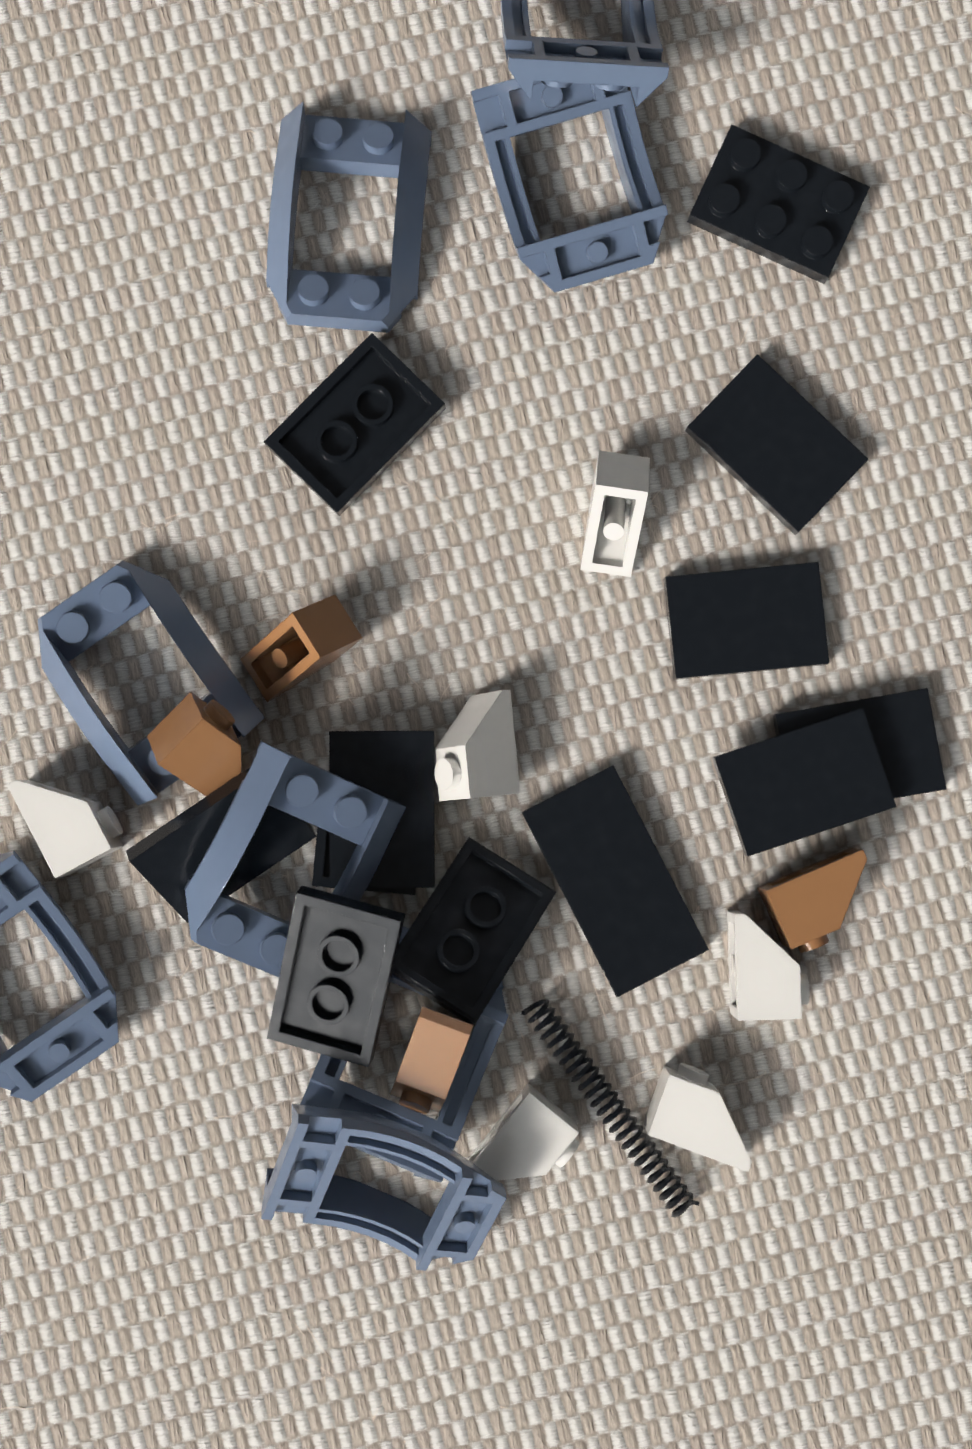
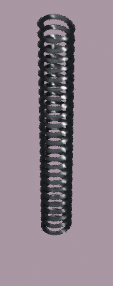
[521,999,699,1218]

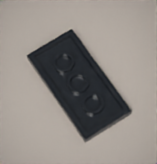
[521,765,709,997]

